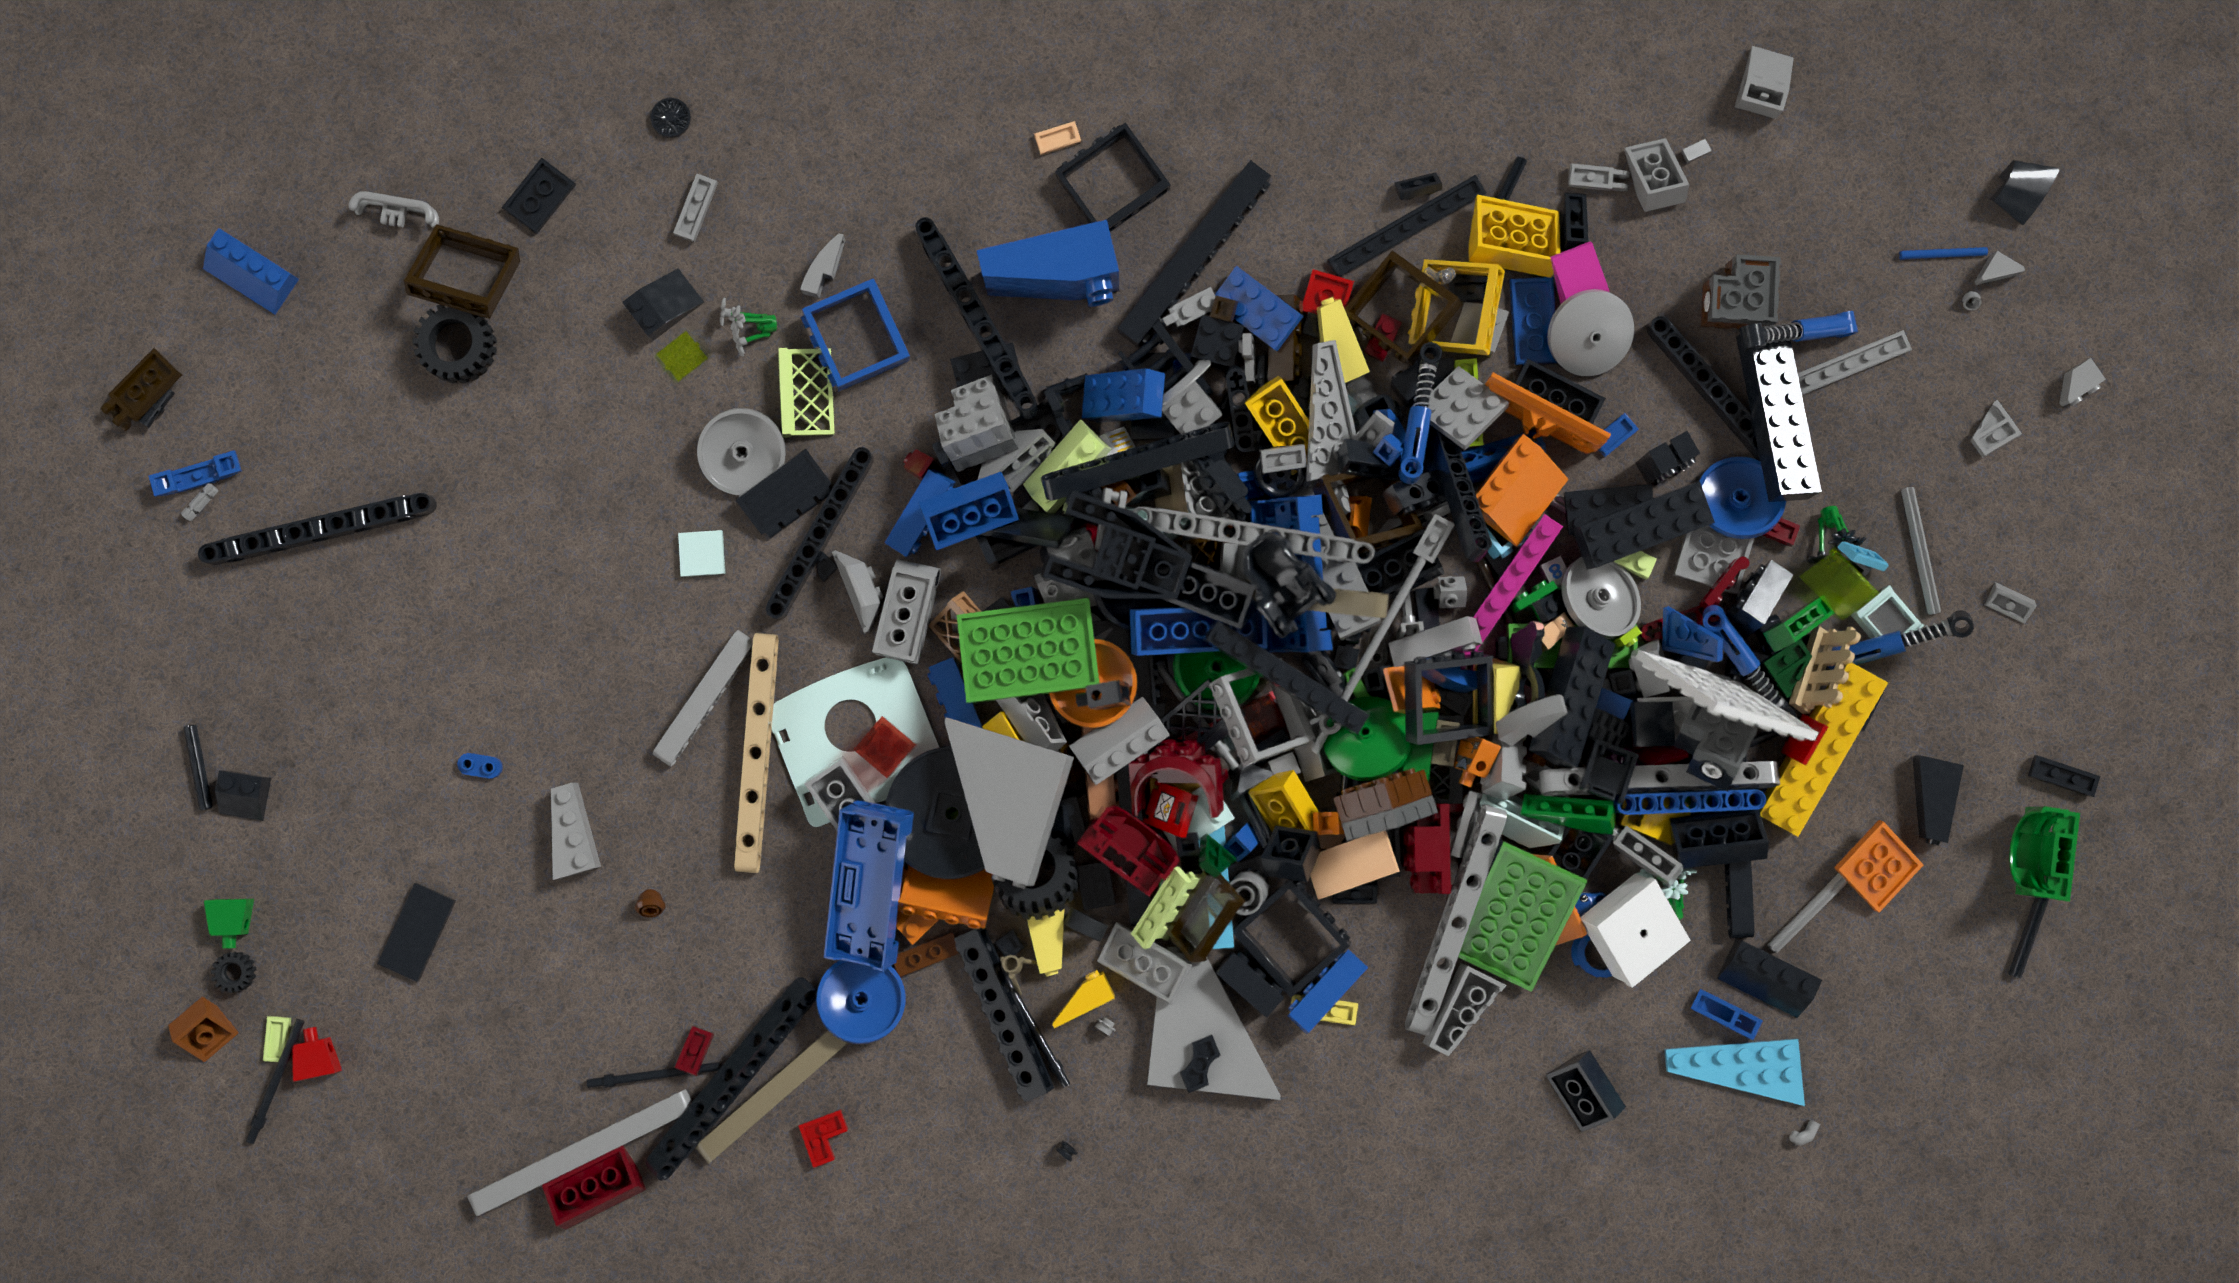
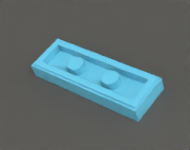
[1837,541,1889,571]

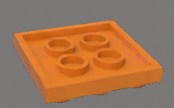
[1834,820,1923,913]

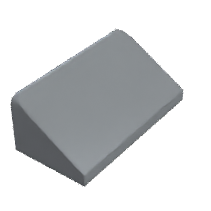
[1985,582,2036,624]

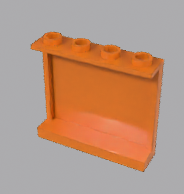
[898,865,994,929]

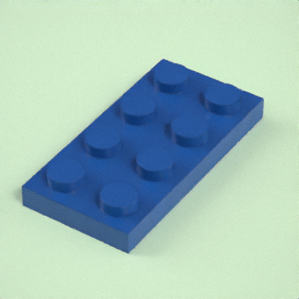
[1215,266,1303,351]

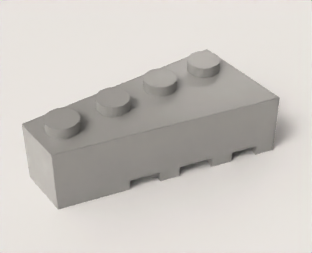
[996,694,1067,752]
[551,783,601,880]

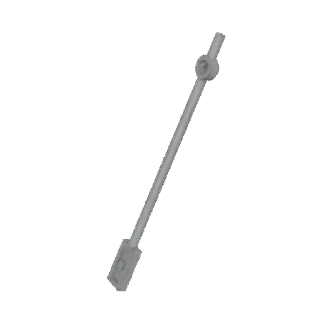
[1310,514,1455,754]

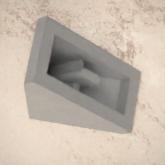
[1975,251,2025,285]

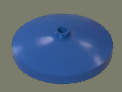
[1700,457,1786,539]
[816,960,906,1044]

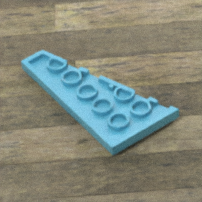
[1664,1039,1805,1106]

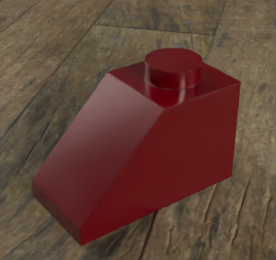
[903,449,940,481]

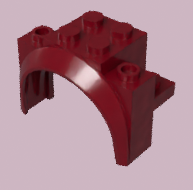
[1129,739,1228,818]
[1401,804,1464,894]
[1077,805,1180,896]

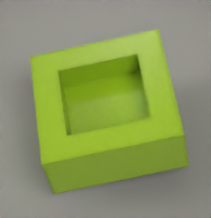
[1613,626,1642,648]

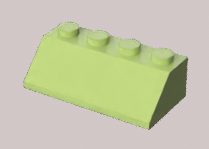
[1023,420,1112,514]

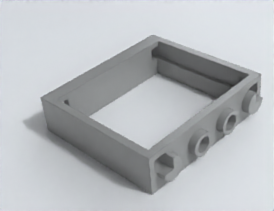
[1209,658,1315,767]

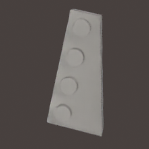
[1480,708,1527,801]
[1422,963,1506,1056]

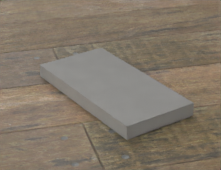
[1097,922,1193,1004]

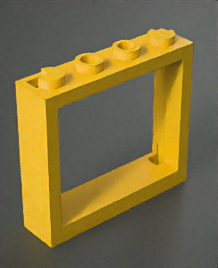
[1408,259,1505,355]

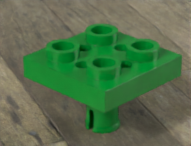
[1509,580,1557,623]

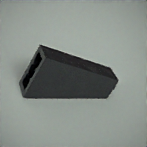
[1913,755,1964,846]

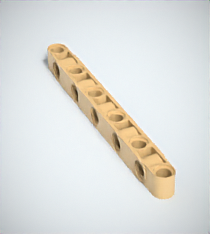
[735,633,779,873]

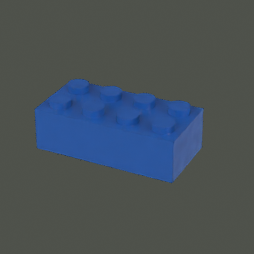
[1082,368,1165,423]
[918,471,1019,550]

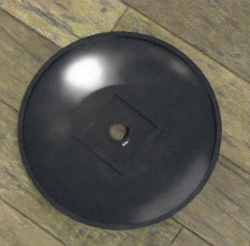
[885,746,985,879]

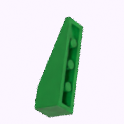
[1763,594,1835,652]
[1521,794,1616,834]

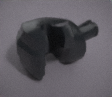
[1354,394,1403,434]

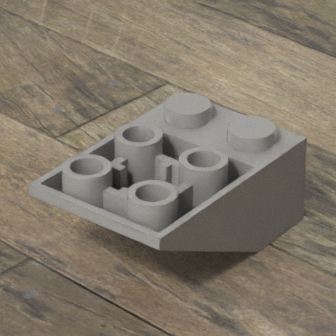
[1735,46,1794,119]

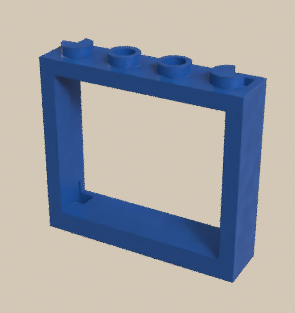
[800,278,910,391]

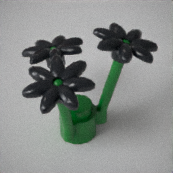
[1807,506,1866,565]

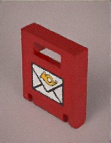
[1142,780,1199,838]

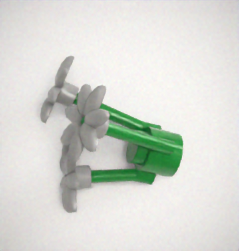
[720,298,777,356]

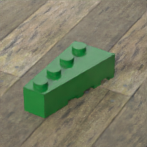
[1399,712,1439,783]

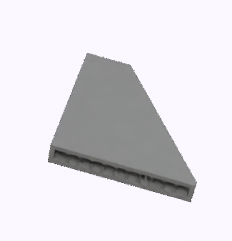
[945,717,1074,889]
[1147,947,1281,1100]

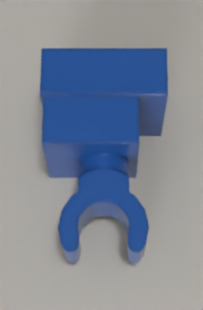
[1373,434,1404,466]

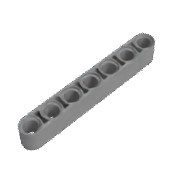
[652,630,753,767]

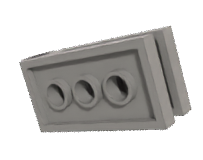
[872,559,941,665]

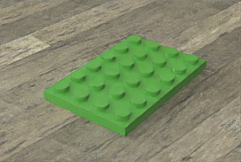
[957,598,1100,704]
[1458,842,1587,992]

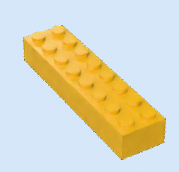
[1759,662,1888,837]

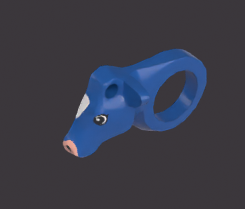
[1571,892,1612,978]

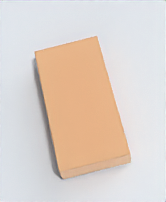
[1034,121,1081,155]

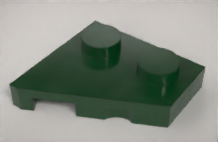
[1199,833,1236,878]

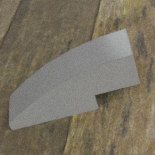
[800,234,846,298]
[1496,694,1567,746]

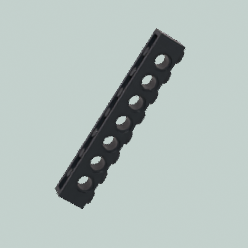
[954,927,1054,1102]

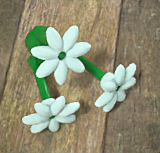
[1636,868,1697,920]

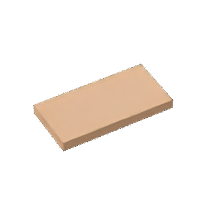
[1310,830,1400,900]

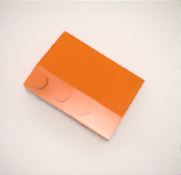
[1475,434,1569,547]

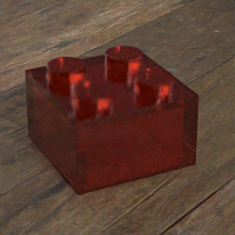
[853,716,918,778]

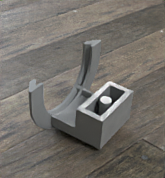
[1162,360,1222,434]

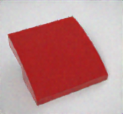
[1781,714,1828,766]

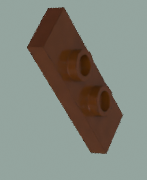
[894,932,959,977]

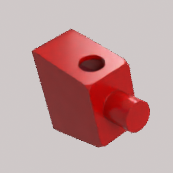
[293,1027,342,1082]

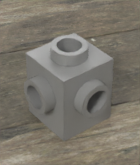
[1433,576,1467,608]

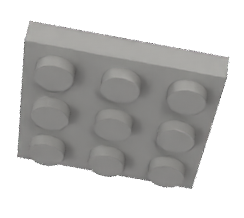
[1428,366,1509,450]
[1673,525,1754,595]

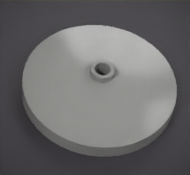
[1548,289,1634,376]
[697,408,786,495]
[1562,557,1641,639]

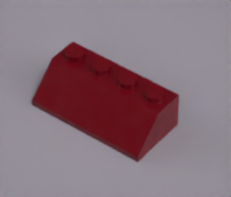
[542,1145,646,1229]

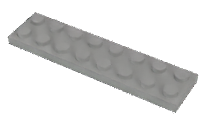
[1277,471,1382,640]

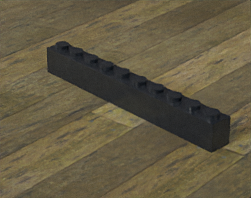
[1118,160,1271,348]

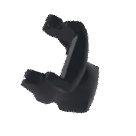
[1243,532,1336,638]

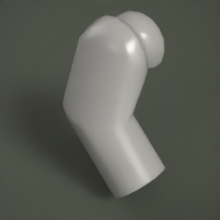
[1789,1119,1820,1146]

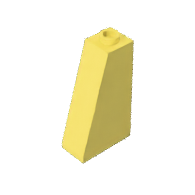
[1317,297,1370,383]
[1027,909,1065,976]

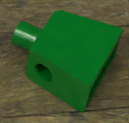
[204,899,254,948]

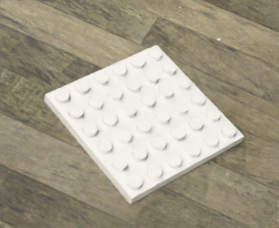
[1635,650,1818,741]

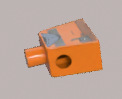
[1454,737,1501,788]

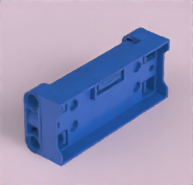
[1249,495,1333,653]
[824,801,914,971]

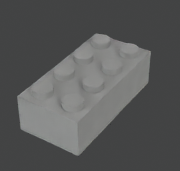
[805,756,875,831]

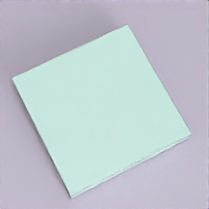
[678,530,725,577]

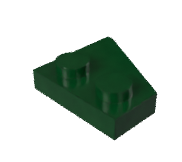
[1762,639,1812,698]

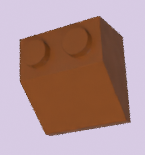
[168,996,239,1062]

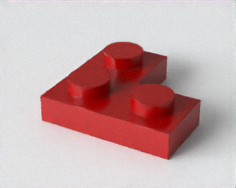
[799,1109,848,1168]

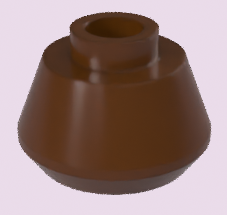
[635,889,666,917]

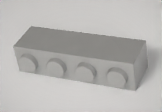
[1388,616,1483,667]

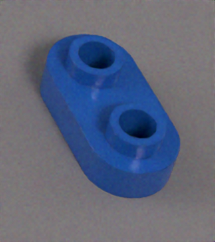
[457,753,503,779]

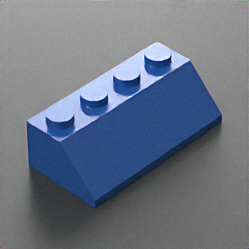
[203,228,299,315]

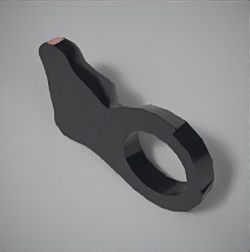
[1510,621,1545,710]

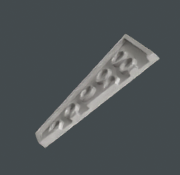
[1306,340,1356,481]

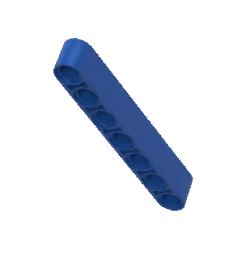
[1612,789,1766,815]

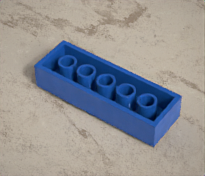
[1130,607,1267,656]

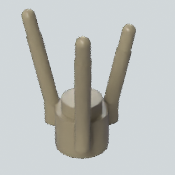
[1000,955,1038,996]

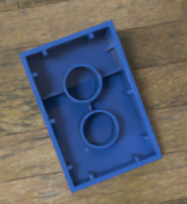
[977,220,1119,307]

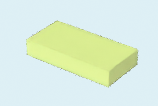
[263,1016,291,1062]

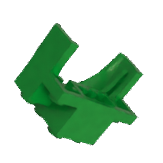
[2009,806,2080,902]

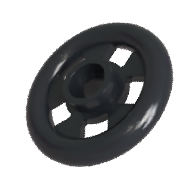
[1254,446,1306,498]

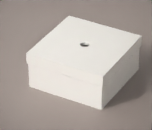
[1580,873,1691,988]

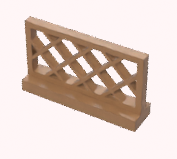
[928,591,981,664]

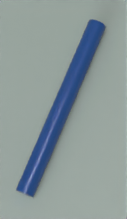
[1899,247,1988,260]

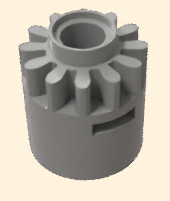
[1230,868,1270,915]

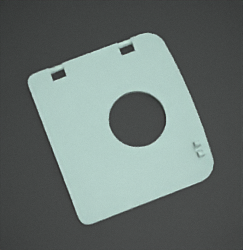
[772,658,939,827]

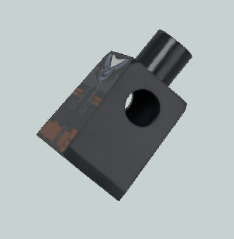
[1076,680,1131,710]

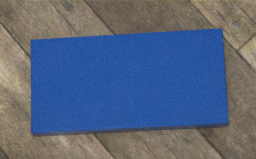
[1509,277,1557,365]

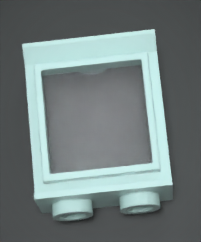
[1850,585,1924,638]

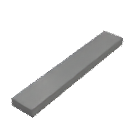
[1797,330,1912,395]

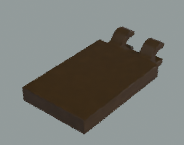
[100,348,182,431]

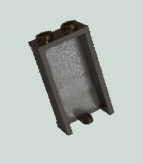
[1166,873,1245,963]

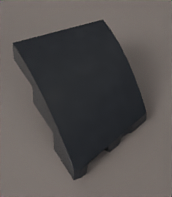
[1990,160,2059,225]

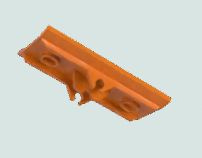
[1484,373,1611,454]

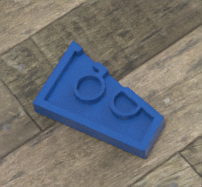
[1662,606,1723,662]

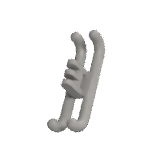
[348,191,439,228]

